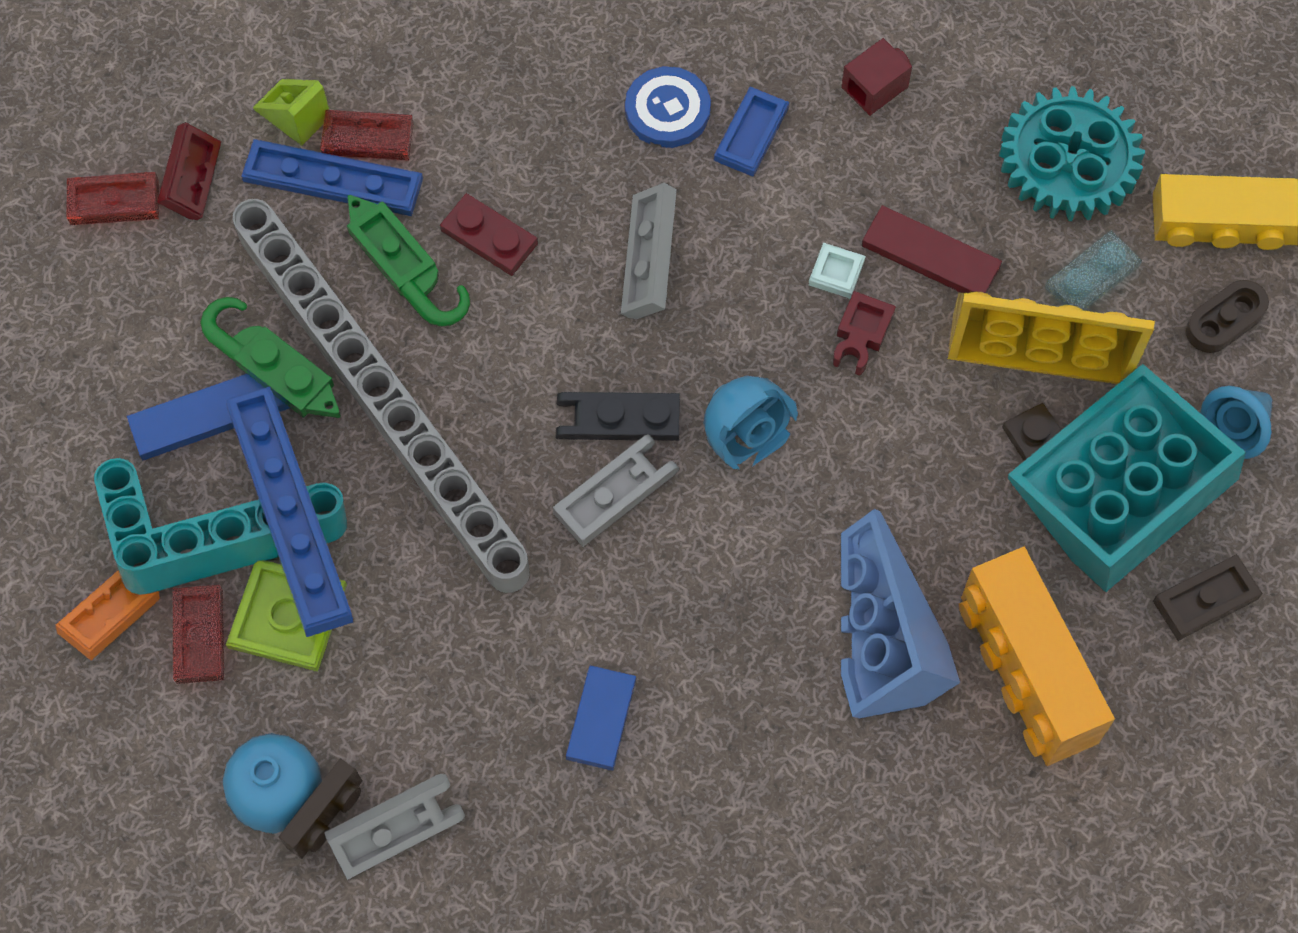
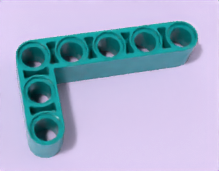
[94,458,347,595]

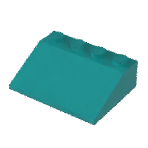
[1008,364,1246,592]

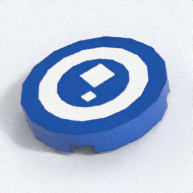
[625,66,711,148]

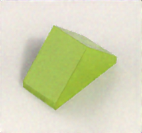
[253,79,331,146]

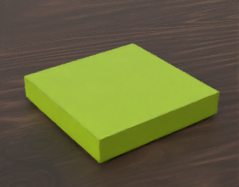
[226,560,347,672]

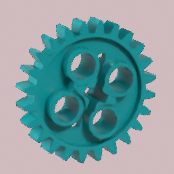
[999,86,1145,221]

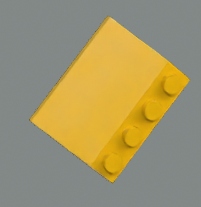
[947,292,1155,384]

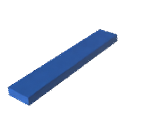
[225,387,353,637]

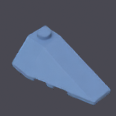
[841,509,960,718]

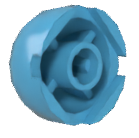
[703,376,798,469]
[223,733,322,834]

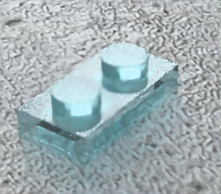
[1045,230,1142,311]

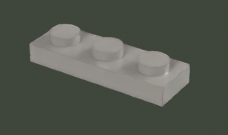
[621,183,677,319]

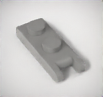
[553,434,679,547]
[324,774,465,880]

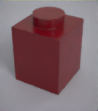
[841,38,912,116]

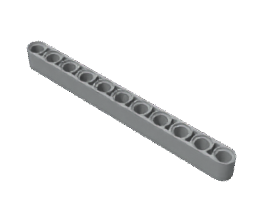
[233,199,529,593]

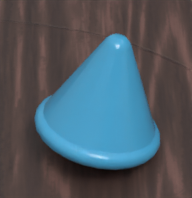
[1200,386,1273,459]

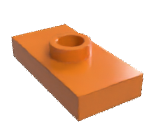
[55,570,160,661]

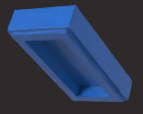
[714,87,789,177]
[566,665,636,771]

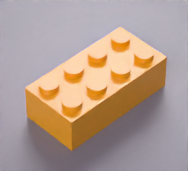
[959,546,1115,766]

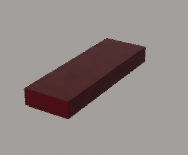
[861,205,1002,293]

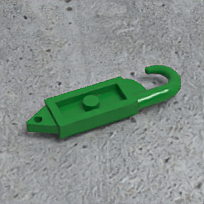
[347,195,470,327]
[200,297,341,418]

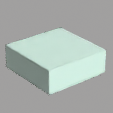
[809,243,866,299]

